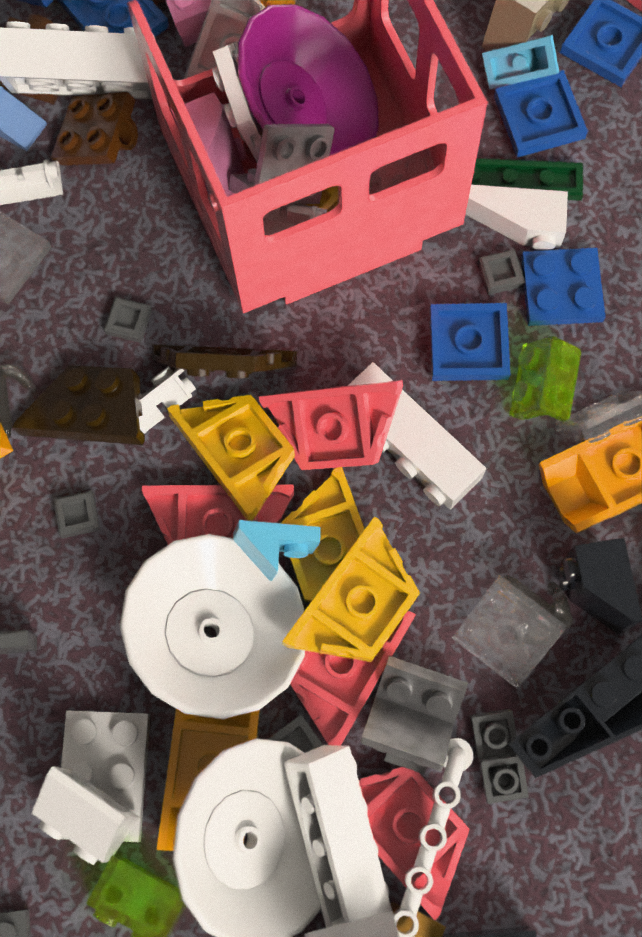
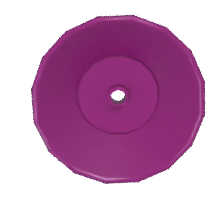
[237,4,379,156]

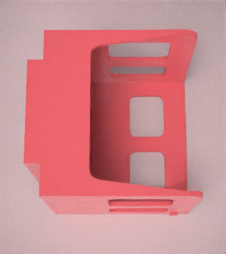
[127,0,488,313]

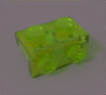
[509,336,581,421]

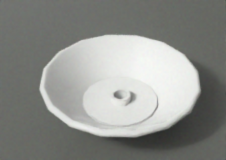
[120,534,305,719]
[173,739,321,937]

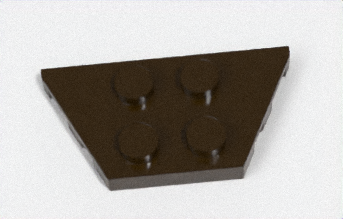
[152,344,297,378]
[12,365,145,445]

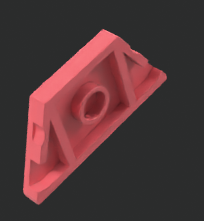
[259,380,403,470]
[142,484,294,545]
[290,611,416,746]
[358,767,470,920]

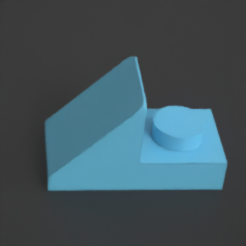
[482,35,560,90]
[233,520,321,581]

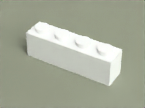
[348,362,486,510]
[284,745,392,928]

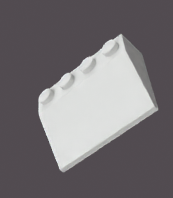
[0,22,155,99]

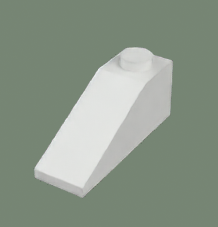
[466,185,568,251]

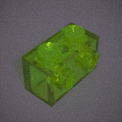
[86,854,187,937]

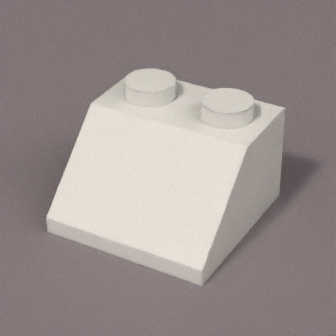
[32,766,139,865]

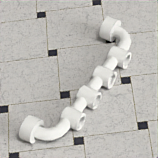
[393,738,473,937]

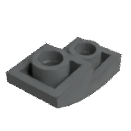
[470,709,529,804]

